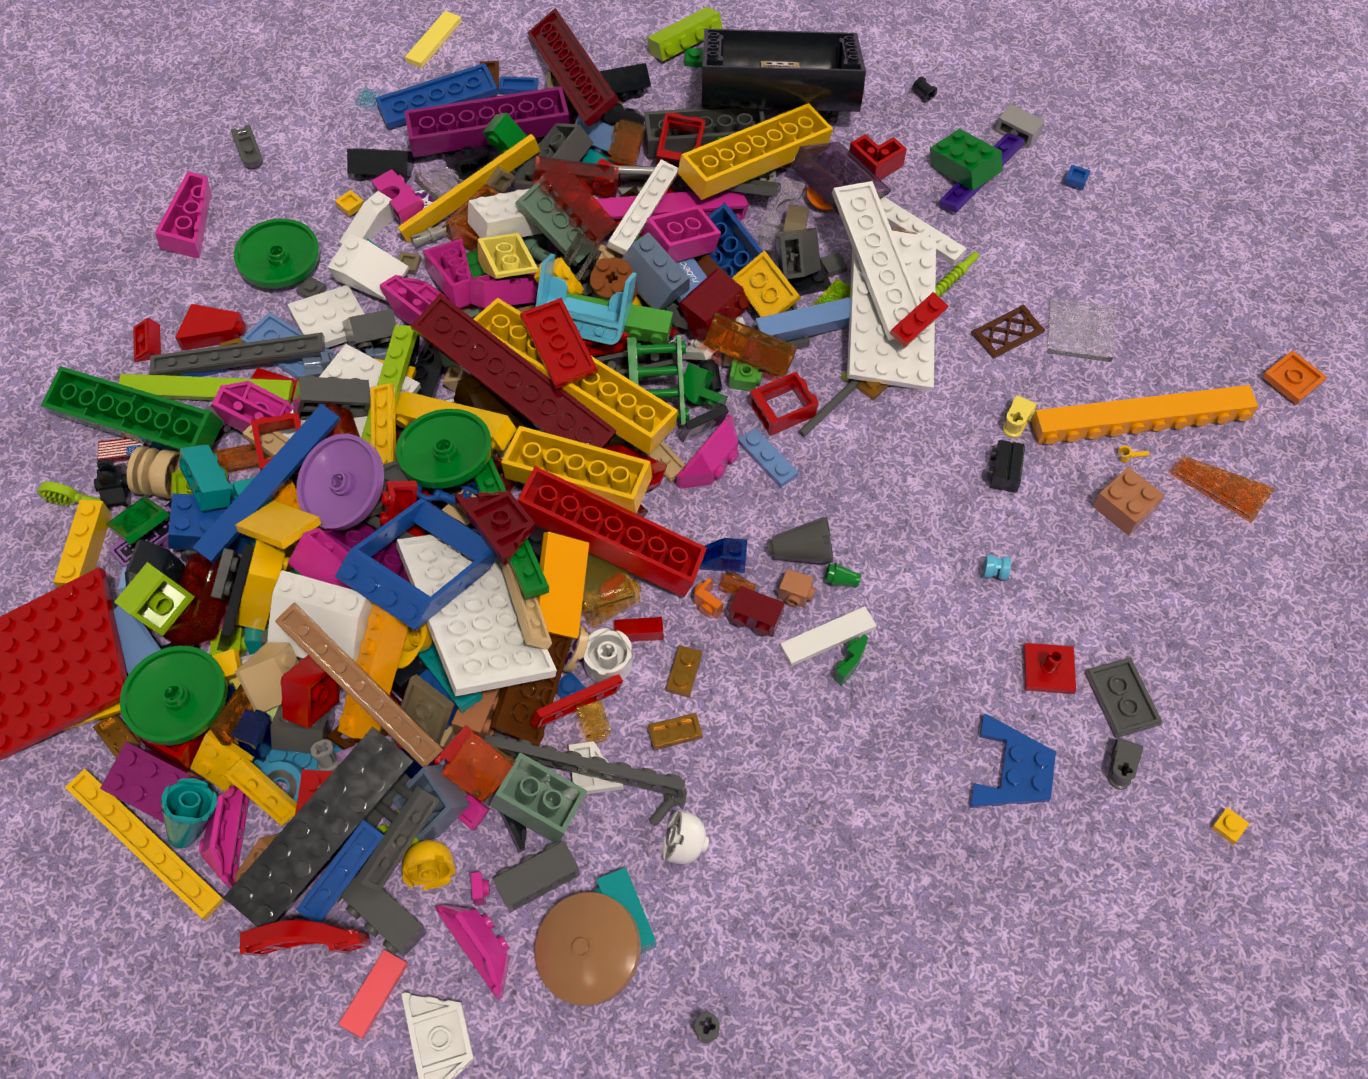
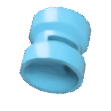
[983,554,1011,580]

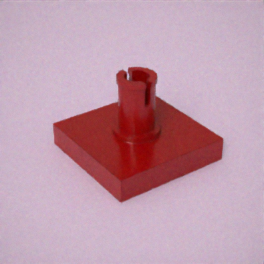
[1023,643,1076,694]

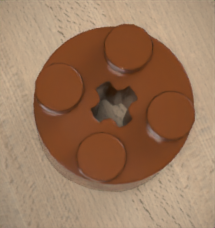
[590,258,638,301]

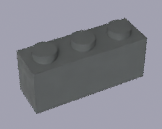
[493,841,580,913]

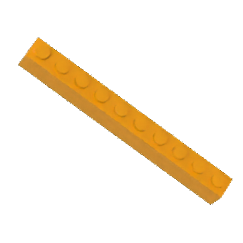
[1031,385,1259,445]

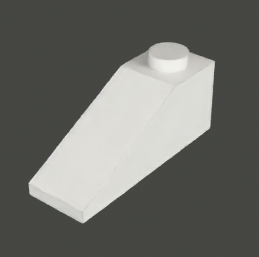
[339,191,396,245]

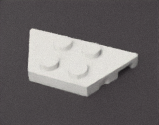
[401,993,475,1079]

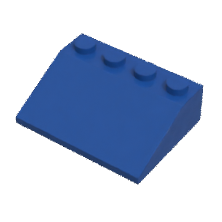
[693,202,764,278]

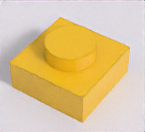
[335,190,364,217]
[1211,807,1250,845]

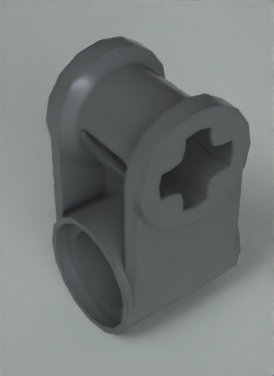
[1108,737,1143,790]

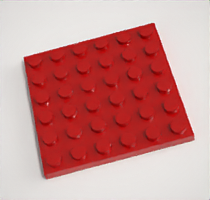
[0,567,127,760]

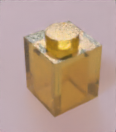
[577,701,611,743]

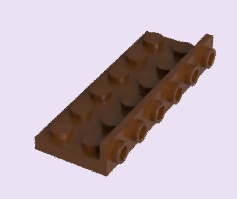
[490,634,572,747]

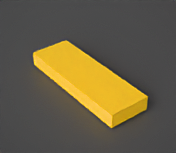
[224,755,297,826]

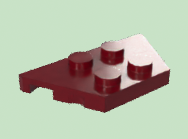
[455,491,535,565]

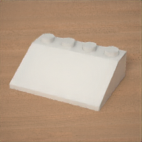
[267,570,373,663]

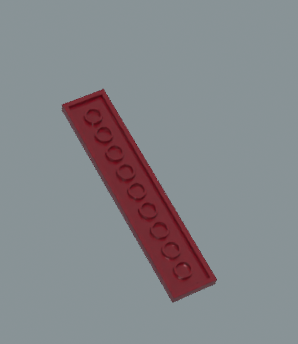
[527,8,620,127]
[411,293,617,449]

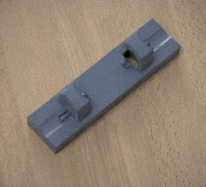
[303,345,388,377]

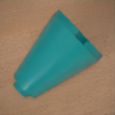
[161,778,217,848]

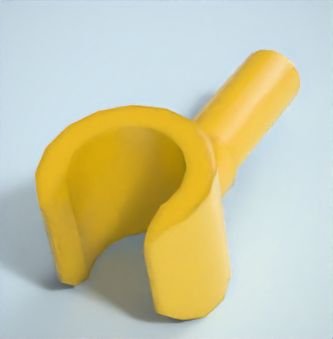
[1118,446,1149,463]

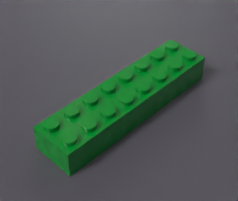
[41,366,223,452]

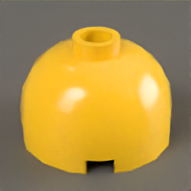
[401,839,456,890]

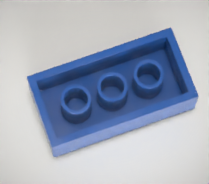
[168,493,251,553]

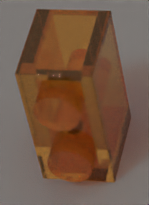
[609,118,646,166]

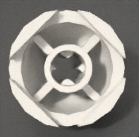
[662,810,709,864]

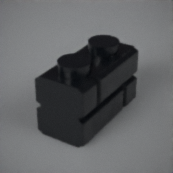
[987,440,1025,493]

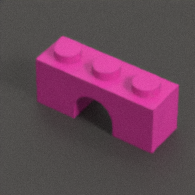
[371,169,425,224]

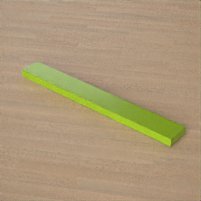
[119,374,294,402]

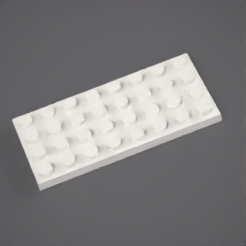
[847,231,936,391]
[396,528,557,696]

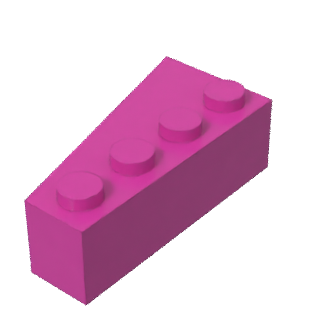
[423,238,472,308]
[470,266,539,310]

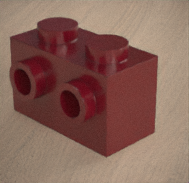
[729,586,785,637]

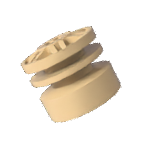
[127,446,181,499]

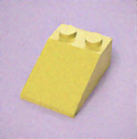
[477,233,538,279]

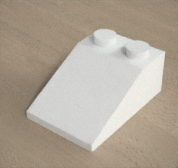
[328,234,410,302]

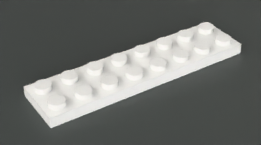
[832,181,930,340]

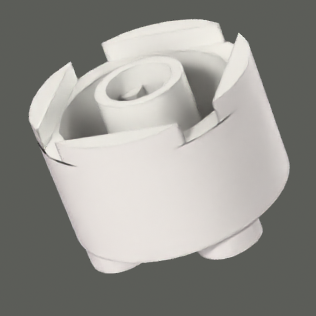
[583,628,633,683]

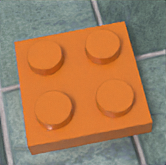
[1262,350,1327,405]

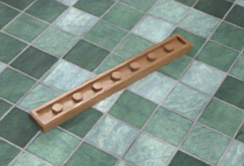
[275,602,443,767]

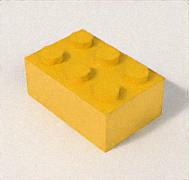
[235,540,289,631]

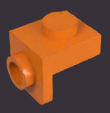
[694,577,723,619]

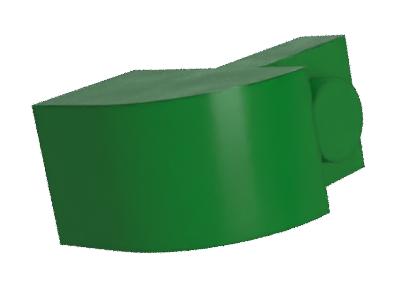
[683,363,728,407]

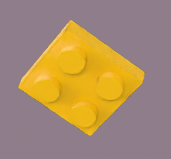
[190,729,254,791]

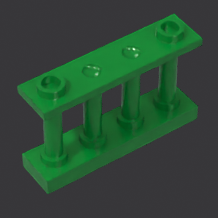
[627,335,690,426]

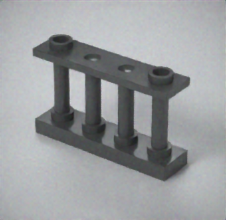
[333,774,440,892]

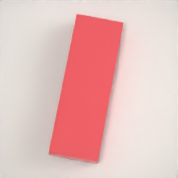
[338,950,408,1039]

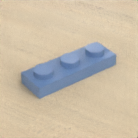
[738,428,798,488]

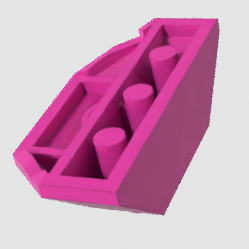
[380,275,449,326]
[211,381,293,432]
[676,414,739,489]
[199,785,250,889]
[435,905,510,1001]

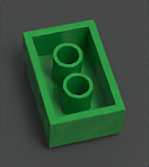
[930,129,1003,191]

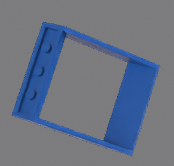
[334,498,497,630]

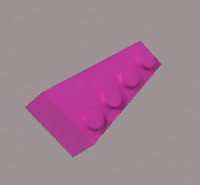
[155,171,211,259]

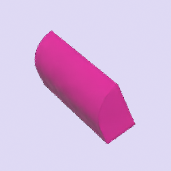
[288,527,354,590]

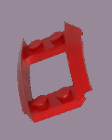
[239,920,371,956]

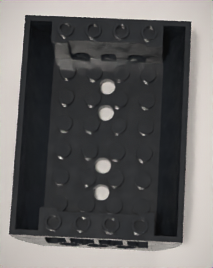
[702,29,866,112]

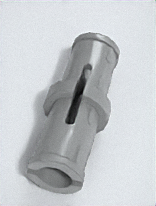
[410,221,454,248]

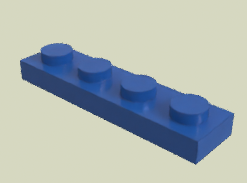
[296,819,385,923]

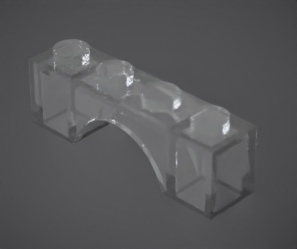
[752,177,807,254]

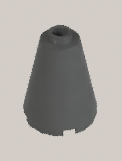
[768,517,833,564]

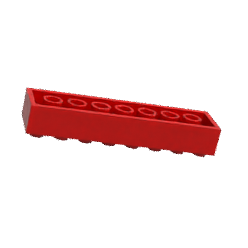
[517,466,707,597]

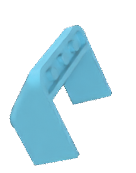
[536,254,637,345]

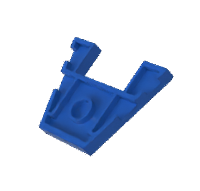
[970,714,1056,808]

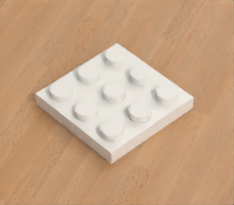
[287,285,365,349]

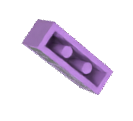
[108,506,171,567]

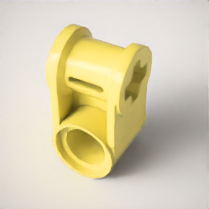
[1003,395,1037,438]

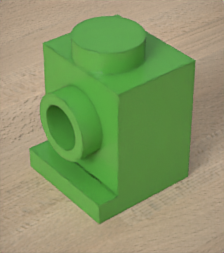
[729,359,762,391]

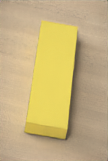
[405,11,462,68]

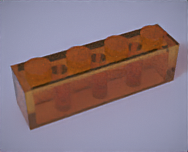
[703,313,797,377]

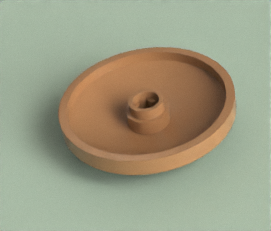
[535,892,641,1006]

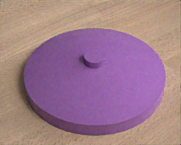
[297,434,384,531]

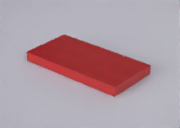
[520,298,598,389]

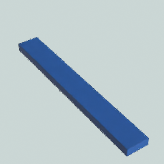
[192,404,341,564]

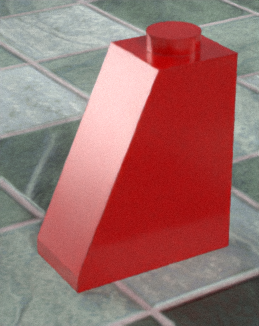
[175,304,246,350]

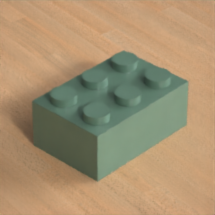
[489,753,587,843]

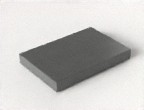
[1085,657,1163,738]

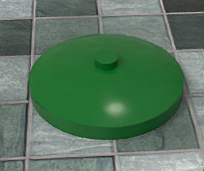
[234,218,320,289]
[396,409,492,488]
[120,646,228,746]

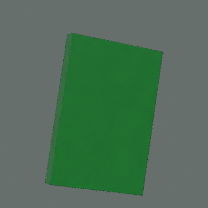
[106,496,170,545]

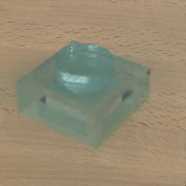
[355,88,382,111]

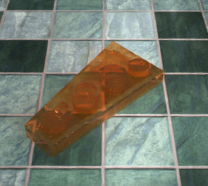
[1170,455,1275,523]

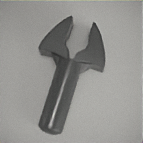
[649,788,687,826]

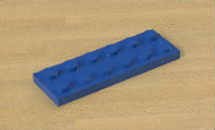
[376,63,498,129]

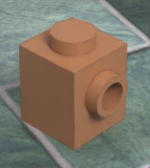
[778,569,816,608]

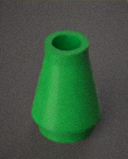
[824,563,861,587]

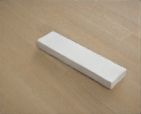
[780,606,877,667]

